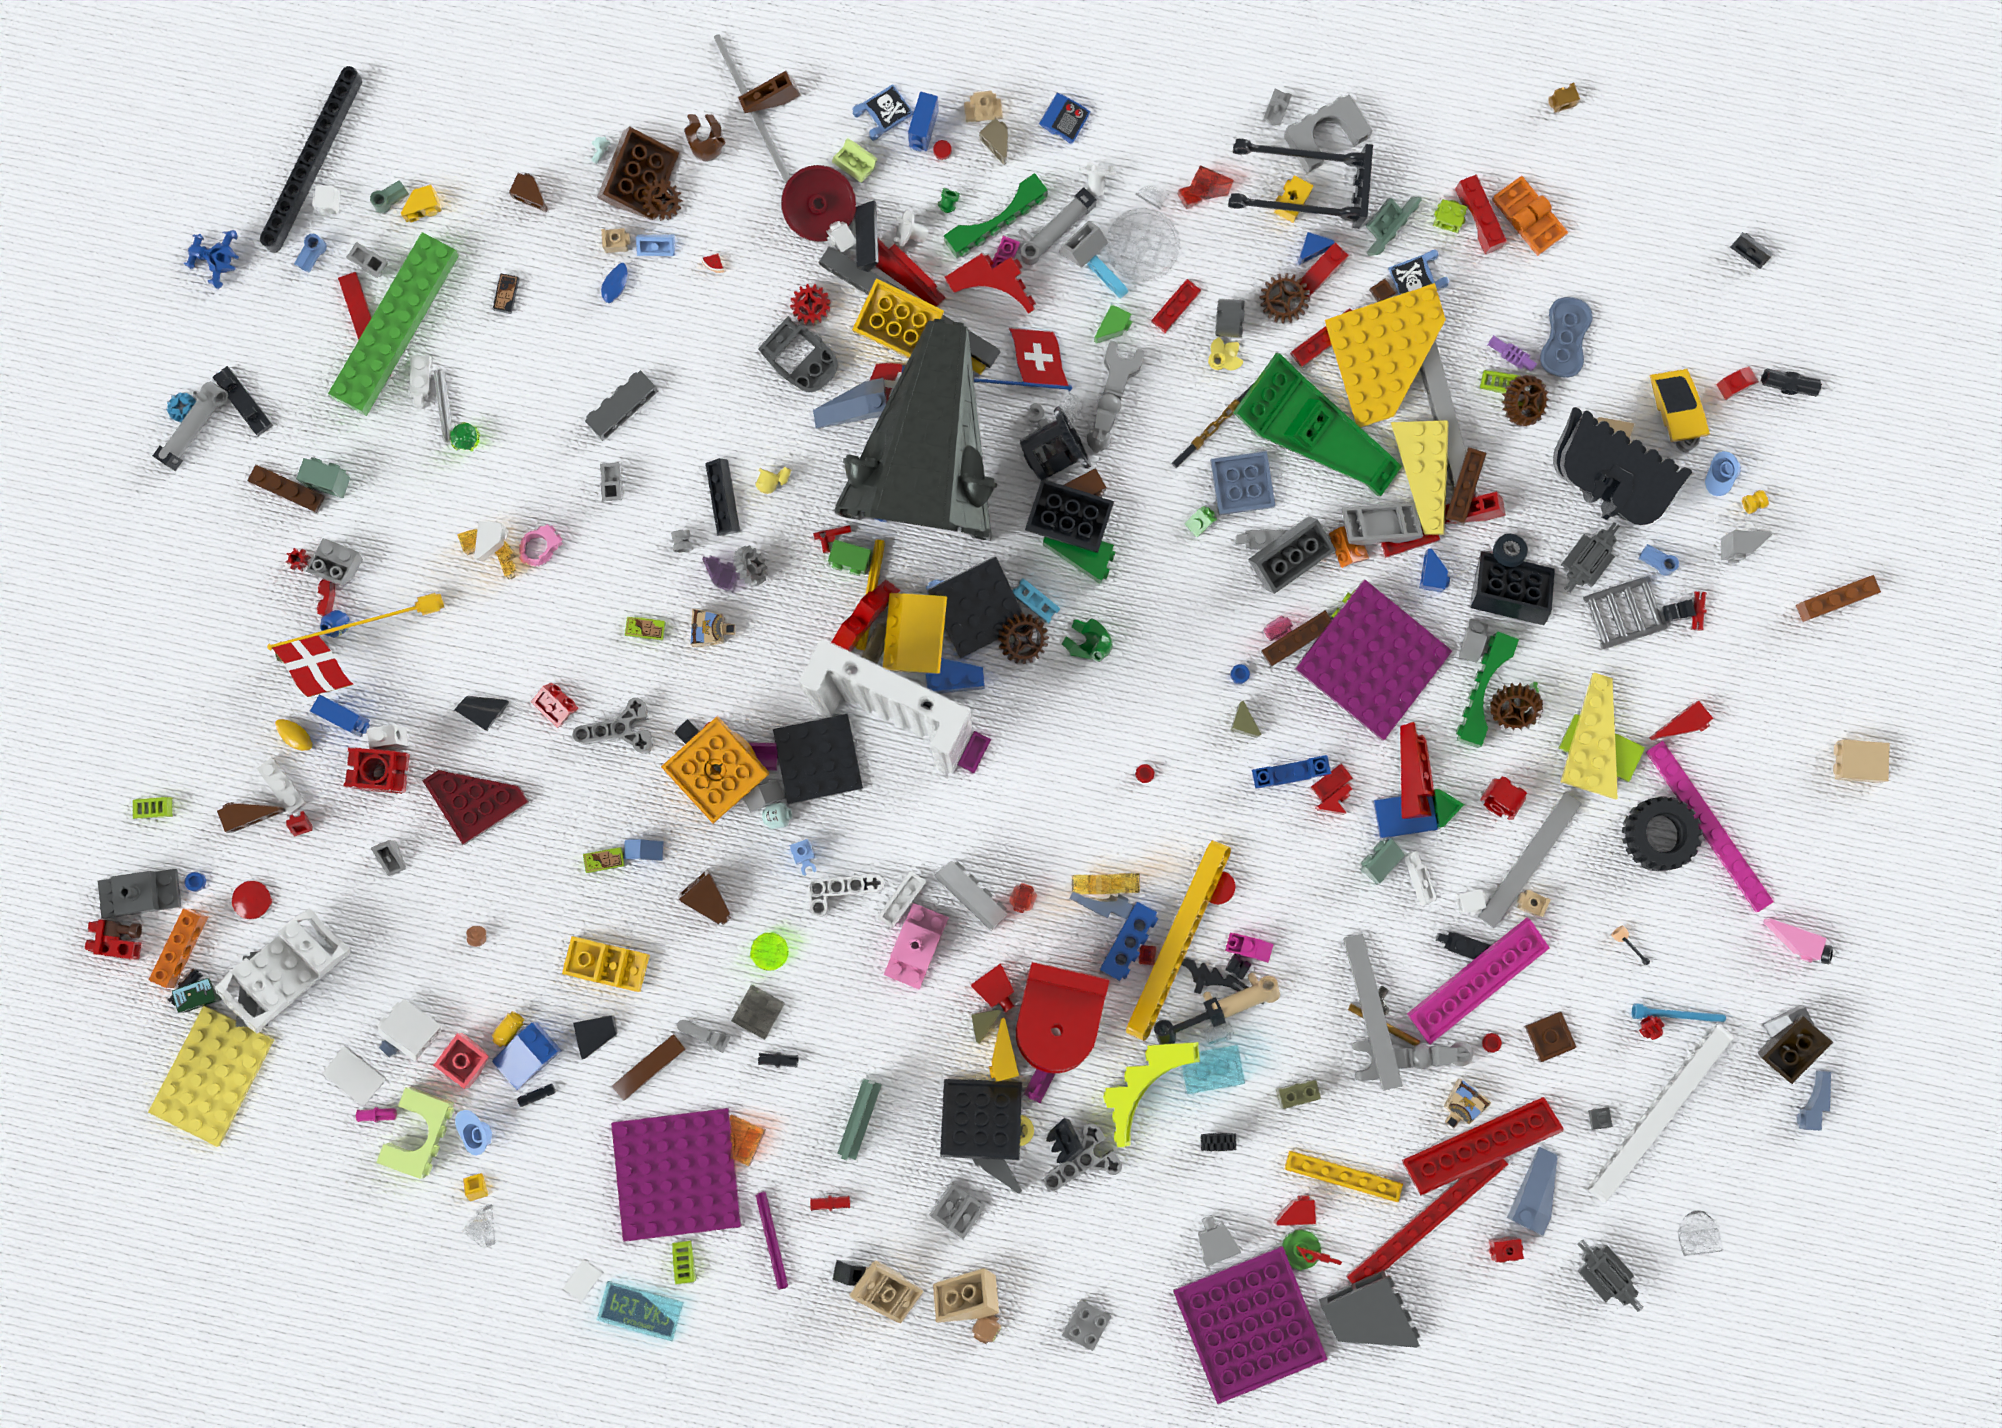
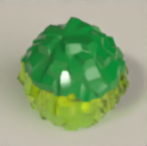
[450,422,480,452]

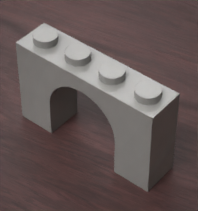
[1284,94,1373,174]

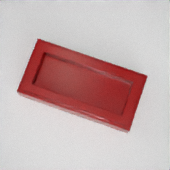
[1311,763,1353,802]

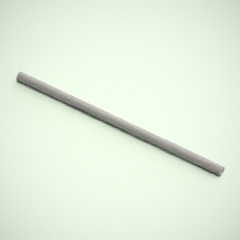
[713,34,790,184]

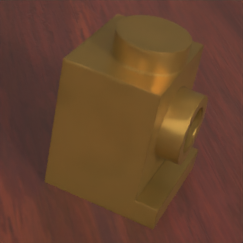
[1548,82,1580,113]

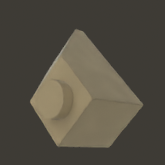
[979,118,1008,165]

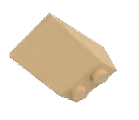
[933,1268,999,1323]

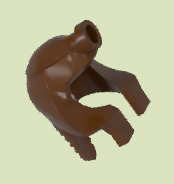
[684,114,726,162]

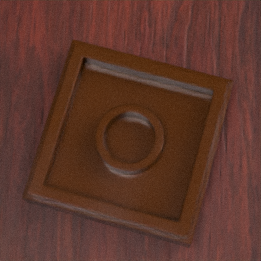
[1524,1011,1577,1062]

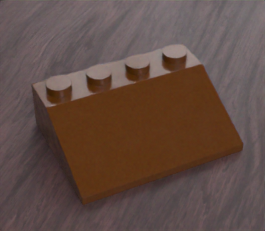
[596,127,680,220]

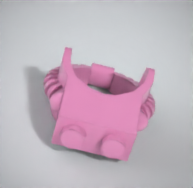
[519,524,563,567]

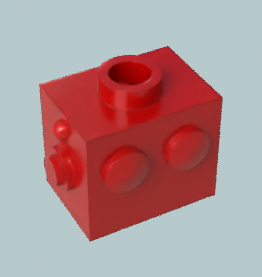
[1489,1236,1524,1263]

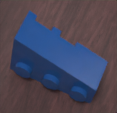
[926,658,985,694]

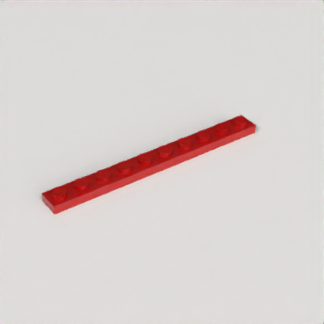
[1346,1159,1509,1284]

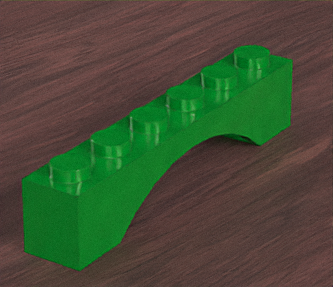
[943,173,1048,259]
[1456,631,1519,748]

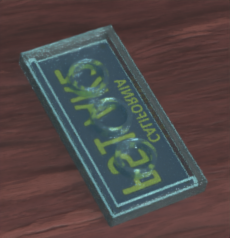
[596,1280,684,1342]

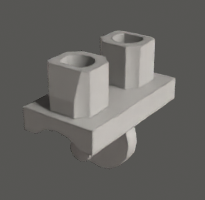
[1263,88,1292,126]

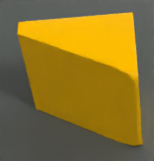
[463,1173,488,1201]

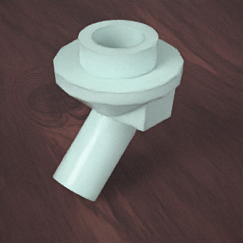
[591,137,610,164]

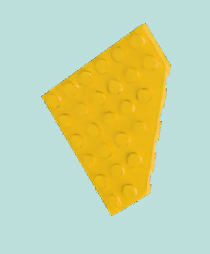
[1324,283,1446,428]

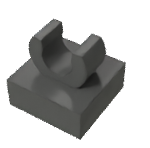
[1588,1107,1613,1130]

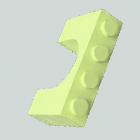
[376,1087,454,1179]

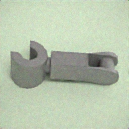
[1028,403,1066,450]
[677,1020,731,1053]

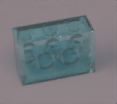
[1180,1044,1245,1094]

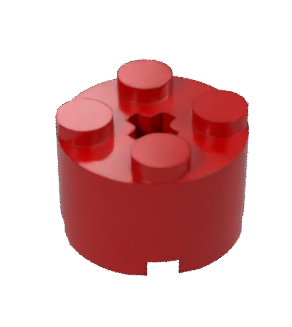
[1480,776,1527,820]

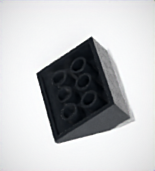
[1025,479,1114,553]
[1470,551,1555,626]

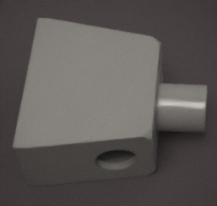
[1198,1215,1241,1267]

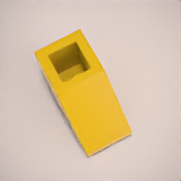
[400,184,442,222]

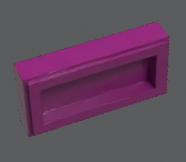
[957,731,991,774]

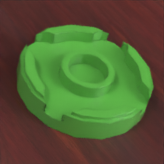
[1282,1229,1321,1270]

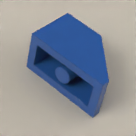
[1419,548,1450,593]

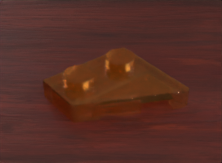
[730,1114,766,1166]

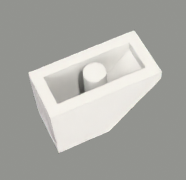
[474,521,508,562]

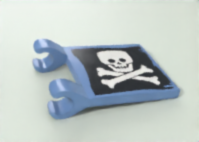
[852,84,913,141]
[1388,249,1449,295]

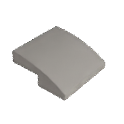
[929,1182,986,1239]

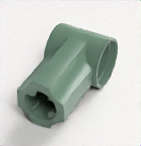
[370,180,409,213]

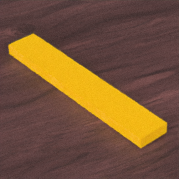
[1284,1150,1404,1203]

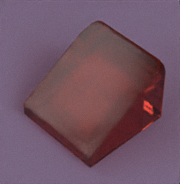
[1177,185,1202,210]
[1138,945,1157,966]

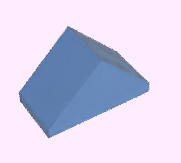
[624,839,664,861]

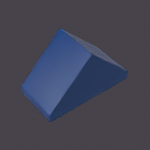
[1298,232,1335,266]

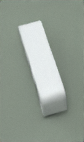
[808,875,885,917]

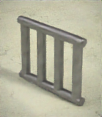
[1583,576,1668,650]

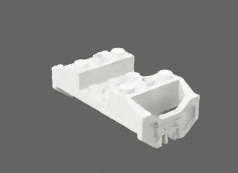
[215,908,350,1033]

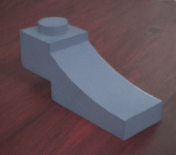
[1069,892,1134,920]
[1797,1071,1831,1131]

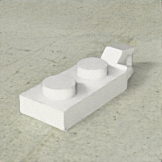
[410,355,431,408]
[1404,851,1437,906]

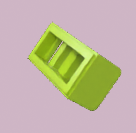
[1480,370,1521,394]
[132,797,173,819]
[672,1240,696,1285]

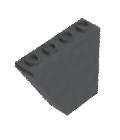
[1319,1270,1420,1348]

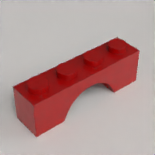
[1455,174,1507,255]

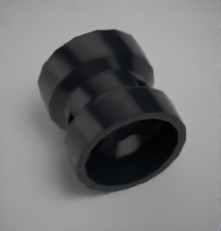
[1225,954,1251,980]

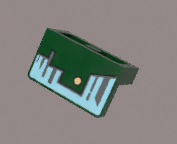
[172,978,222,1013]

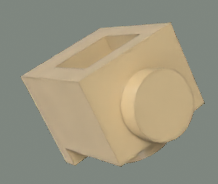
[601,228,631,253]
[1517,890,1551,918]

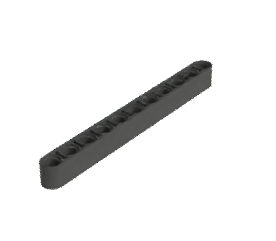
[818,246,1001,368]

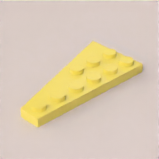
[1391,421,1449,535]
[1560,673,1618,800]

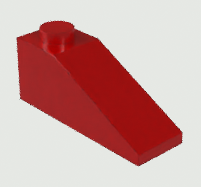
[1293,242,1349,297]
[1445,491,1506,524]
[1649,701,1714,740]

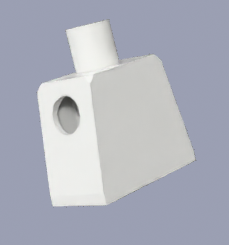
[367,725,409,750]

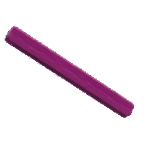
[755,1191,788,1290]

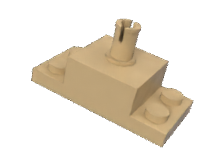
[849,1260,924,1324]

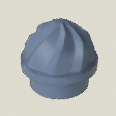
[378,1040,399,1058]

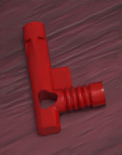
[813,525,852,554]

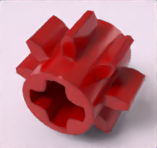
[285,547,311,572]
[1639,1015,1665,1040]

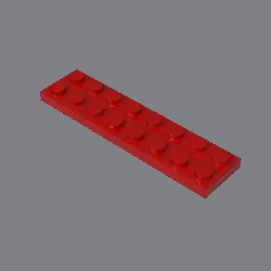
[1402,1097,1564,1196]

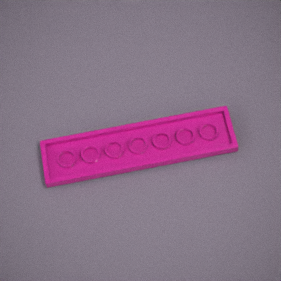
[1407,917,1550,1044]

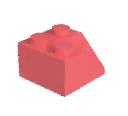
[433,1033,489,1089]

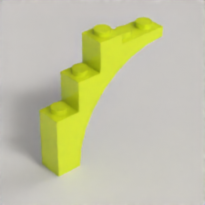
[1103,1042,1200,1147]

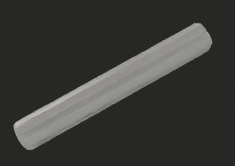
[434,369,453,443]

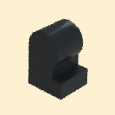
[1662,599,1696,622]

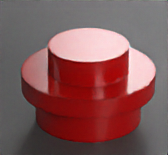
[1135,764,1155,783]
[1482,1033,1502,1053]

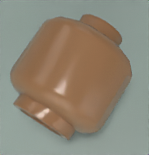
[972,1315,1001,1345]

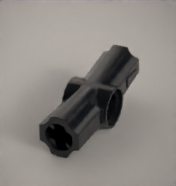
[1760,368,1822,397]

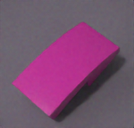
[992,235,1021,268]

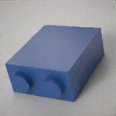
[908,91,939,152]
[310,694,370,737]

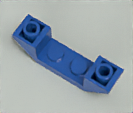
[1251,755,1331,789]

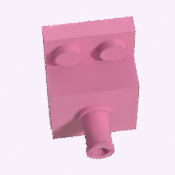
[883,903,949,990]

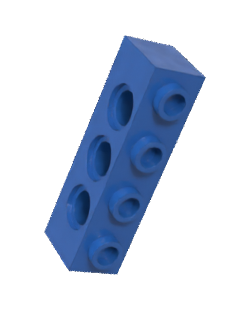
[1099,901,1159,981]

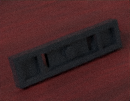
[212,366,274,437]

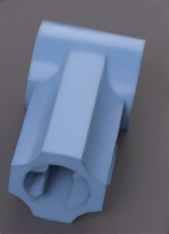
[294,233,327,273]
[1638,544,1679,576]

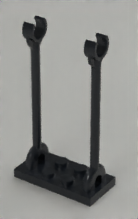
[1228,139,1373,229]

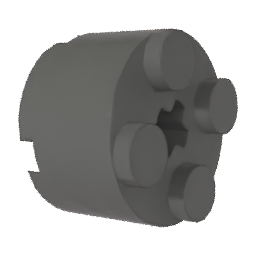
[1215,298,1245,338]

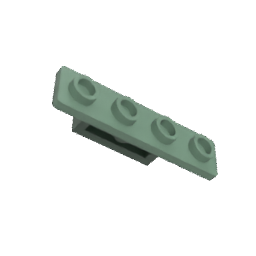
[1365,197,1422,256]

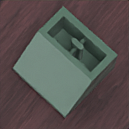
[1359,838,1405,885]

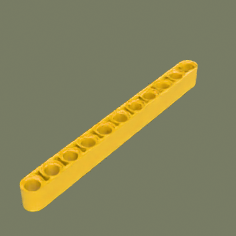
[1126,840,1231,1041]

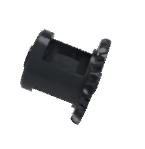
[1019,406,1092,480]

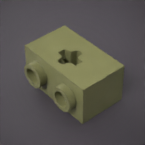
[1276,1079,1321,1109]

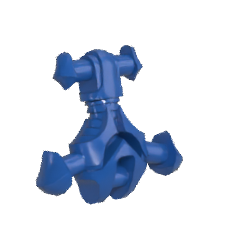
[184,230,239,289]

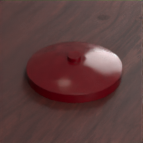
[781,165,856,242]

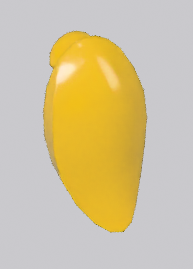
[275,719,313,751]

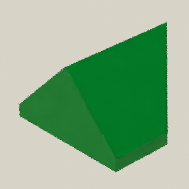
[1432,789,1465,829]

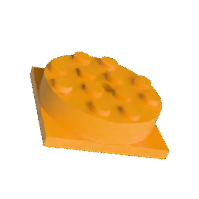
[661,716,770,824]

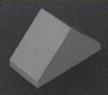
[743,780,786,813]
[371,840,406,876]

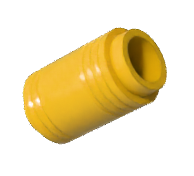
[491,1011,525,1047]

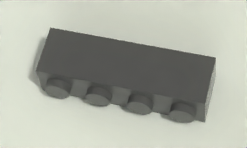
[585,370,658,441]

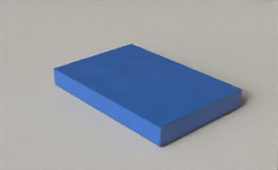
[1373,796,1438,839]

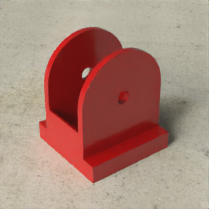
[1015,962,1110,1074]

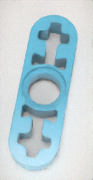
[1087,255,1128,299]

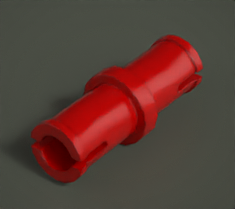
[1691,591,1707,631]
[810,1195,850,1211]

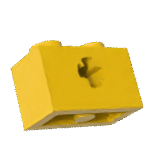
[1274,175,1314,223]

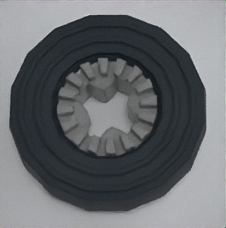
[1493,533,1528,567]

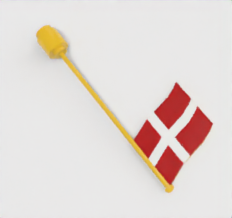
[267,593,445,698]

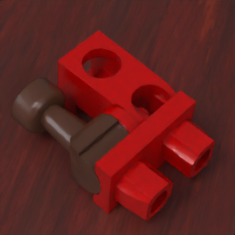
[84,919,142,960]

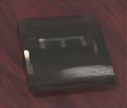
[731,984,785,1040]

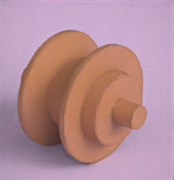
[466,926,486,947]

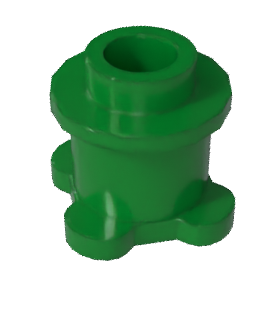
[938,188,960,213]

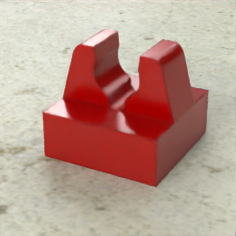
[286,811,313,837]

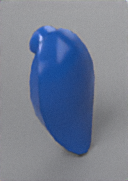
[601,263,628,303]

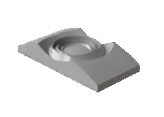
[1341,502,1423,546]

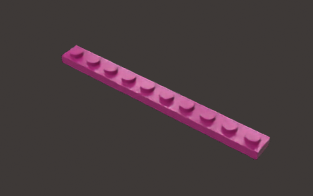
[1645,741,1774,913]

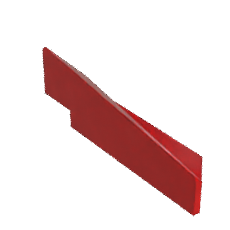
[875,238,946,307]
[1400,722,1435,819]

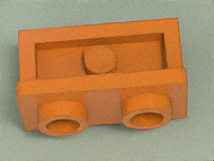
[1329,526,1369,568]

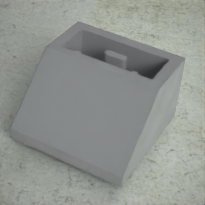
[1059,221,1108,268]
[306,538,363,586]

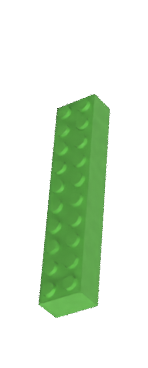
[328,232,459,417]

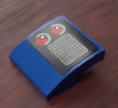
[1039,93,1091,144]

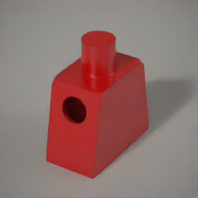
[971,963,1015,1013]

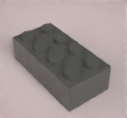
[1248,516,1336,594]

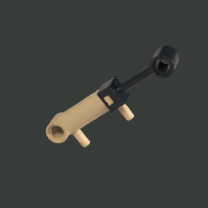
[1154,973,1280,1044]

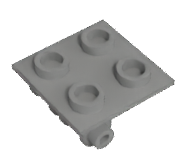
[1061,1299,1111,1351]

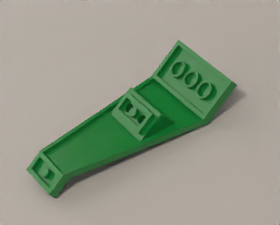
[1233,353,1402,496]

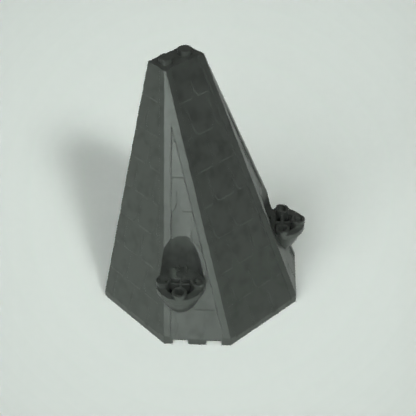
[834,319,997,541]

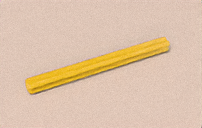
[856,539,885,651]

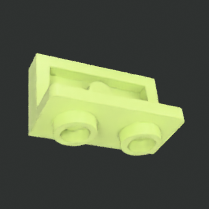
[832,138,877,183]

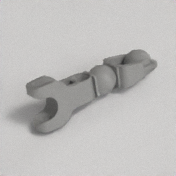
[1087,341,1145,453]
[1352,1040,1474,1081]

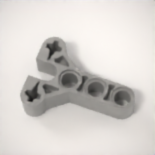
[572,697,653,754]
[1044,1122,1122,1191]

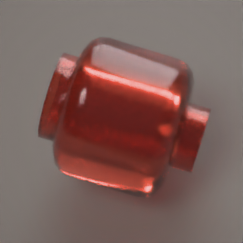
[1009,883,1037,913]

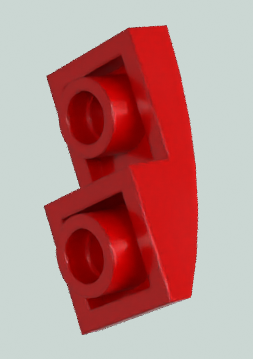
[317,579,335,617]

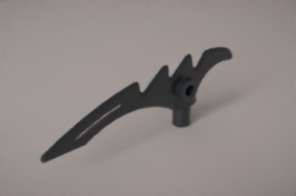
[1181,959,1265,1004]

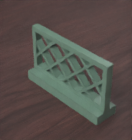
[837,1078,882,1161]

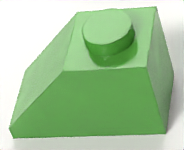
[1094,304,1133,343]

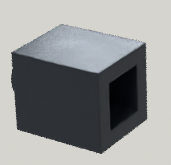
[832,1260,866,1286]

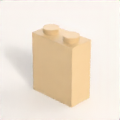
[1833,739,1890,783]

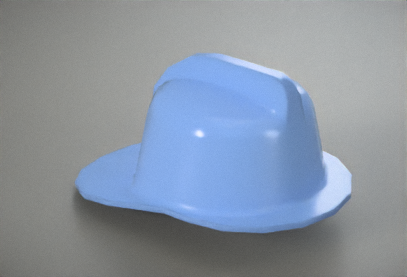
[1705,451,1741,496]
[455,1110,492,1156]

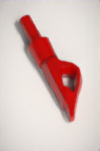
[1296,1246,1342,1266]

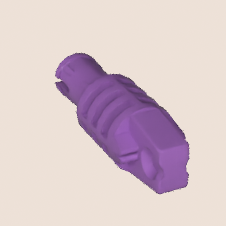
[1487,335,1537,371]

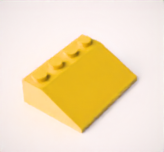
[852,278,944,359]
[882,593,947,674]

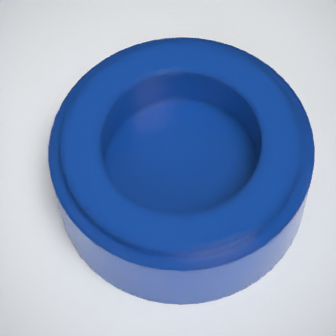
[1230,664,1250,684]
[184,872,206,892]

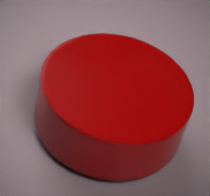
[933,140,952,160]

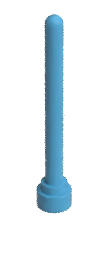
[1632,1003,1726,1022]

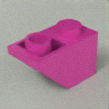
[1225,932,1274,963]

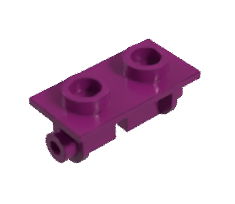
[1023,1069,1055,1103]

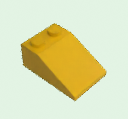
[989,1017,1019,1082]

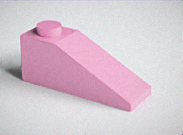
[1763,918,1827,963]

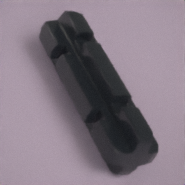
[517,1084,556,1107]

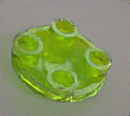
[750,932,789,971]

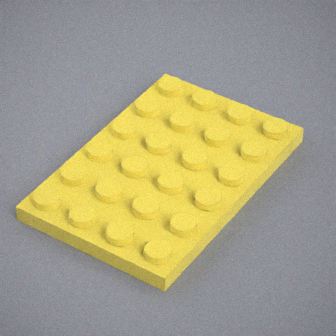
[148,1005,275,1147]

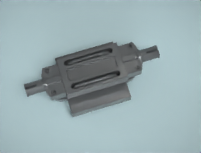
[1560,522,1620,593]
[1577,1239,1644,1312]

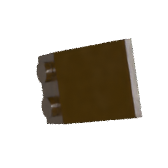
[1757,1015,1833,1084]

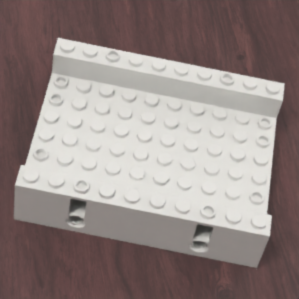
[798,638,973,775]

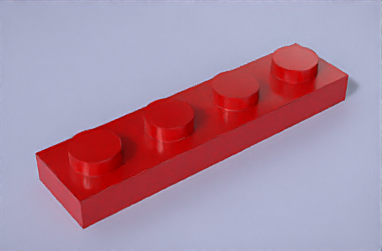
[1290,308,1352,368]

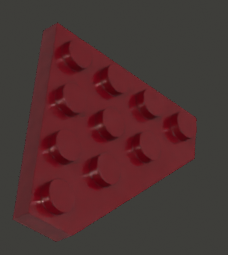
[422,770,530,845]

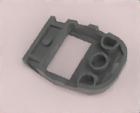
[758,316,838,393]

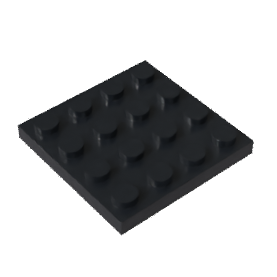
[927,556,1027,659]
[773,714,863,805]
[940,1079,1022,1160]

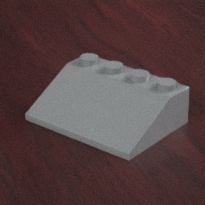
[934,860,1008,932]

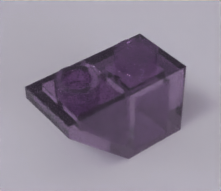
[702,555,740,593]

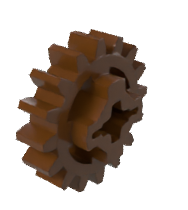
[641,179,683,221]

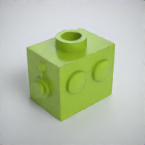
[1433,199,1467,233]

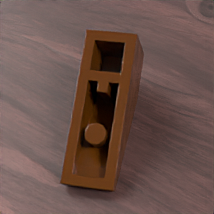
[738,70,801,114]
[217,802,285,833]

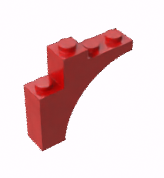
[944,253,1036,314]
[831,579,901,652]

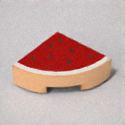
[701,253,724,273]

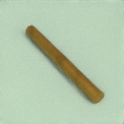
[1347,1003,1420,1046]

